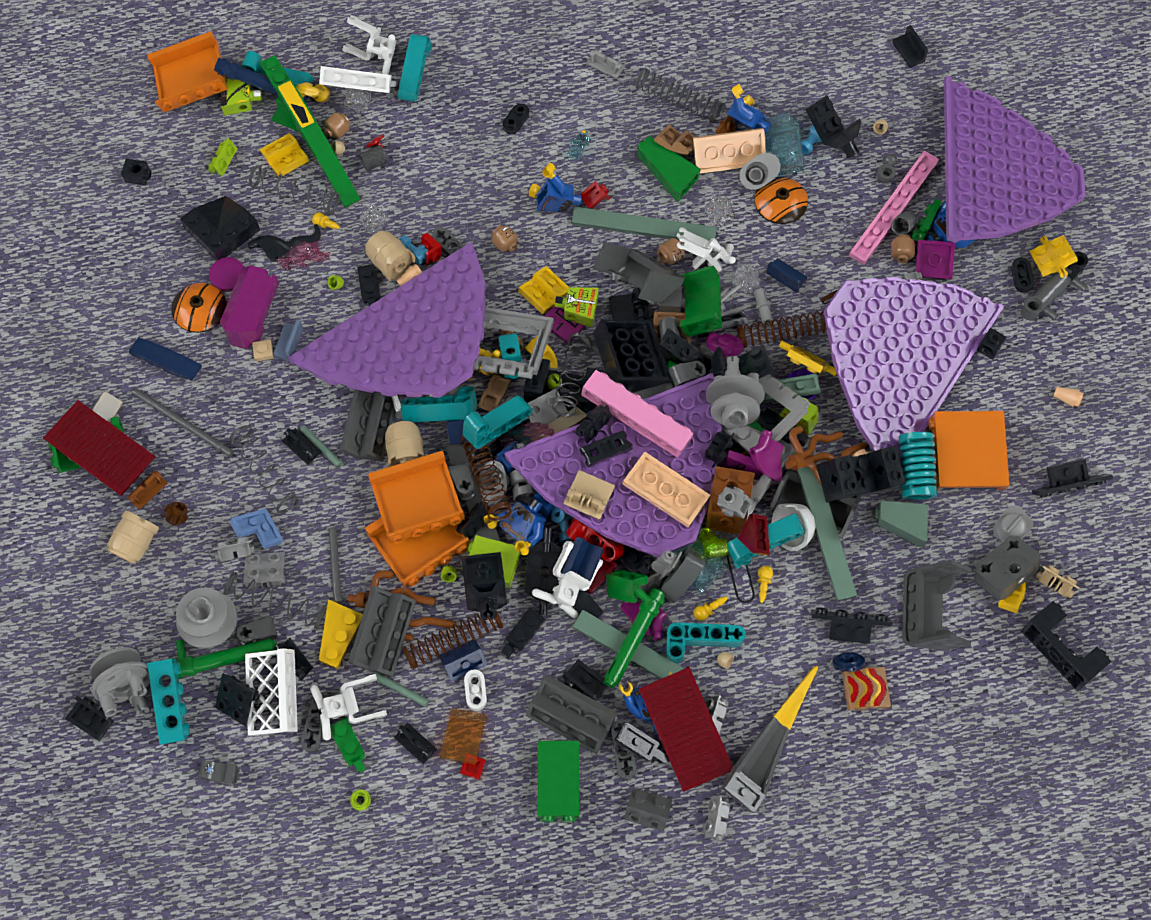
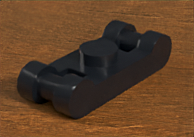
[579,431,633,468]

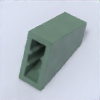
[874,500,928,547]

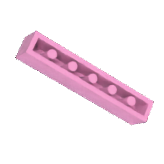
[581,370,694,458]

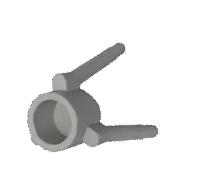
[721,285,752,316]

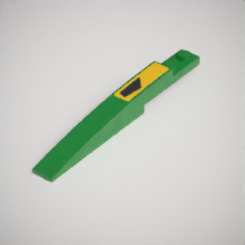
[259,55,361,208]

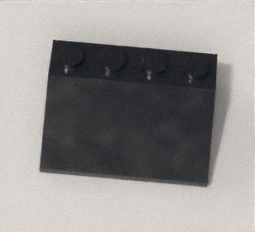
[593,319,672,393]

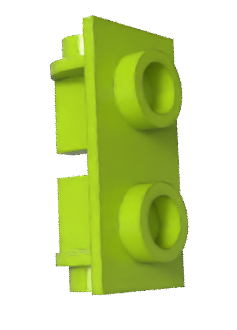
[208,138,238,177]

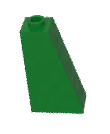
[637,136,700,202]

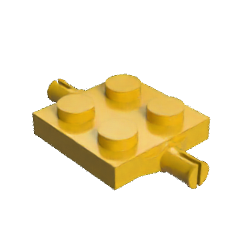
[1029,235,1078,278]
[779,340,837,376]

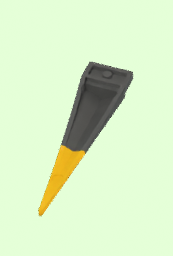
[721,666,818,813]

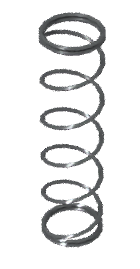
[249,165,339,215]
[552,333,592,417]
[230,425,299,513]
[223,571,326,630]

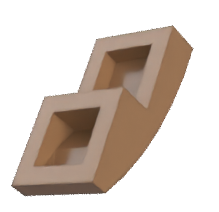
[478,374,511,412]

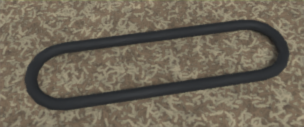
[725,540,755,603]

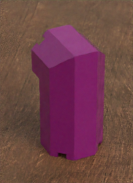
[220,265,279,349]

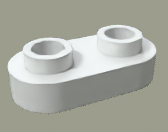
[464,670,487,711]

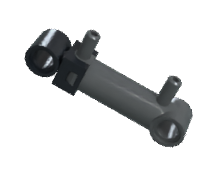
[1021,251,1089,321]

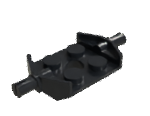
[525,528,566,616]

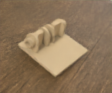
[563,470,615,520]
[1035,565,1080,598]

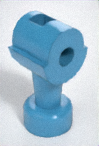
[798,125,821,155]
[399,235,428,265]
[551,506,574,543]

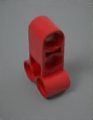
[566,518,624,562]

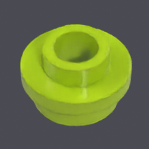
[350,789,371,811]

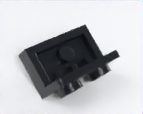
[563,659,608,701]
[65,696,114,742]

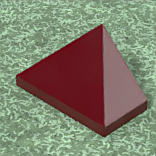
[738,513,770,556]

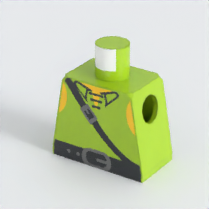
[221,79,262,116]

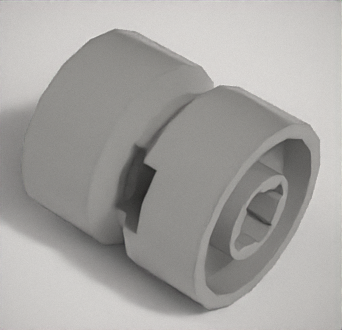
[509,470,538,503]

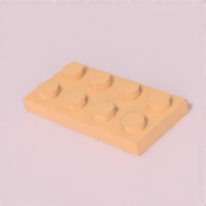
[693,128,766,174]
[622,452,710,528]

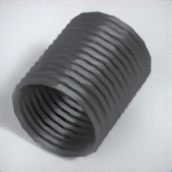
[359,145,388,171]
[891,211,917,235]
[658,317,680,341]

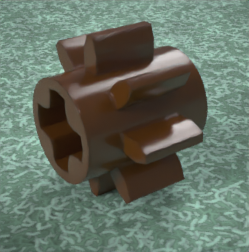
[164,501,189,525]

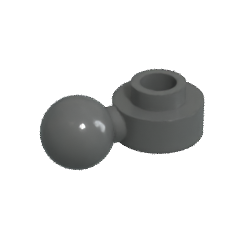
[877,154,897,183]

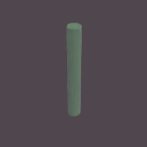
[299,425,343,468]
[375,672,429,707]

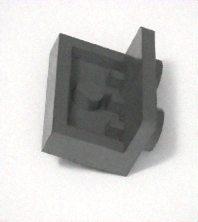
[624,788,673,831]

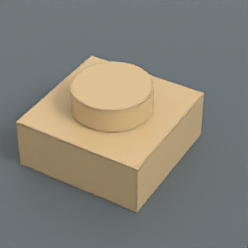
[252,339,274,362]

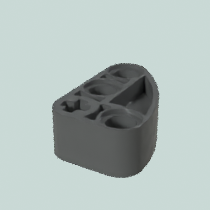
[658,546,705,603]

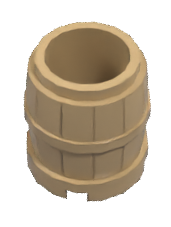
[365,231,415,281]
[385,421,425,467]
[107,510,159,564]

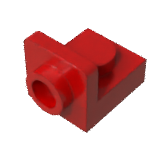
[580,181,611,209]
[421,232,442,265]

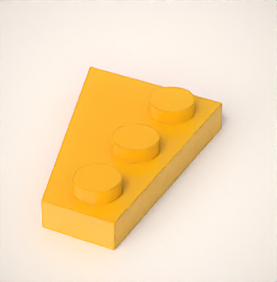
[319,599,363,669]

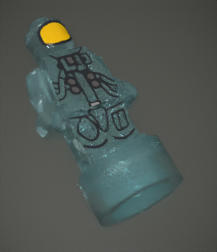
[568,129,589,160]

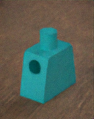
[498,333,522,379]

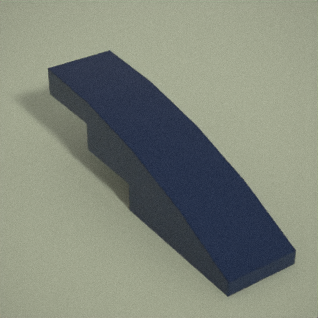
[128,337,202,381]

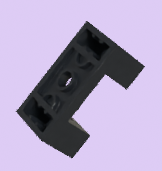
[523,358,606,413]
[816,446,906,503]
[1021,601,1112,692]

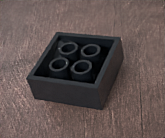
[180,196,260,261]

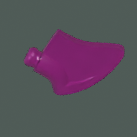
[749,430,784,482]
[621,602,667,641]

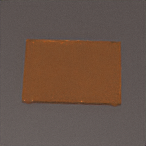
[440,708,487,765]

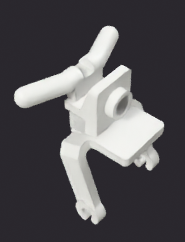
[343,15,396,75]
[677,228,736,272]
[532,541,603,619]
[310,674,387,740]

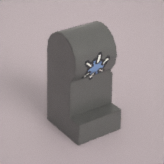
[198,760,240,787]

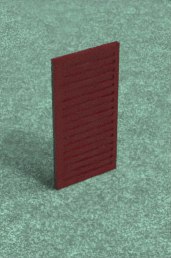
[43,400,156,496]
[639,666,733,792]

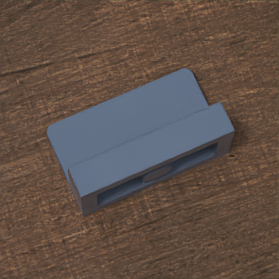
[273,320,304,361]

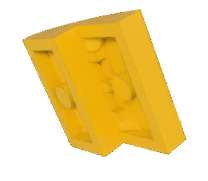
[259,133,309,176]
[518,266,570,315]

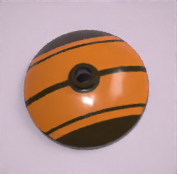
[754,177,808,224]
[171,283,227,333]

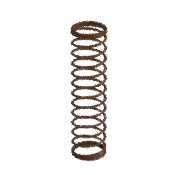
[737,310,827,348]
[461,436,512,521]
[402,610,504,670]

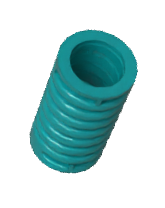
[899,432,937,500]

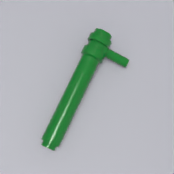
[604,585,665,688]
[176,638,277,679]

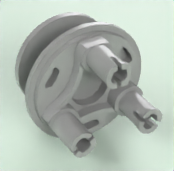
[706,356,765,428]
[176,588,237,648]
[90,647,150,717]

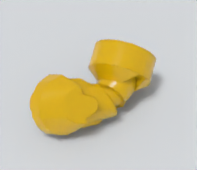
[296,82,330,103]

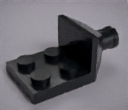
[805,95,861,158]
[702,345,774,379]
[461,552,507,620]

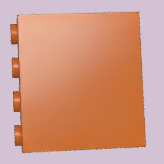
[147,31,228,113]
[928,411,1010,490]
[368,450,465,543]
[365,518,470,588]

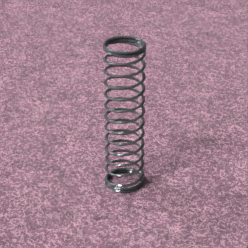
[635,68,723,123]

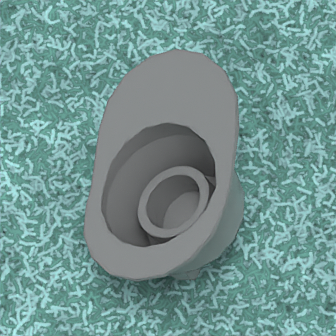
[740,153,780,190]
[479,461,510,505]
[993,505,1033,541]

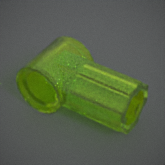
[698,528,728,559]

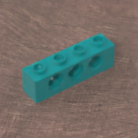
[147,659,190,745]

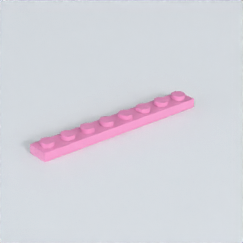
[849,151,939,265]

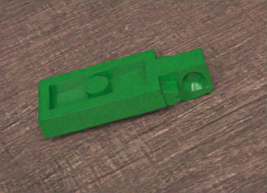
[911,198,942,244]
[330,717,366,774]

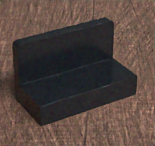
[892,25,928,68]

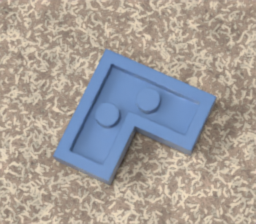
[230,508,283,549]

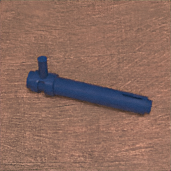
[214,58,308,103]

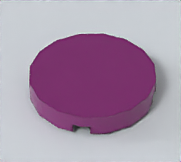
[209,257,244,292]
[706,332,744,356]

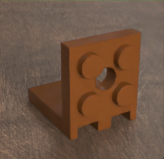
[705,466,755,535]

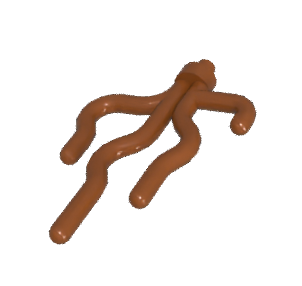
[785,426,867,486]
[348,570,456,641]

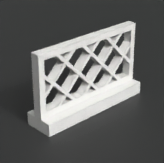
[319,66,398,93]
[245,649,298,736]

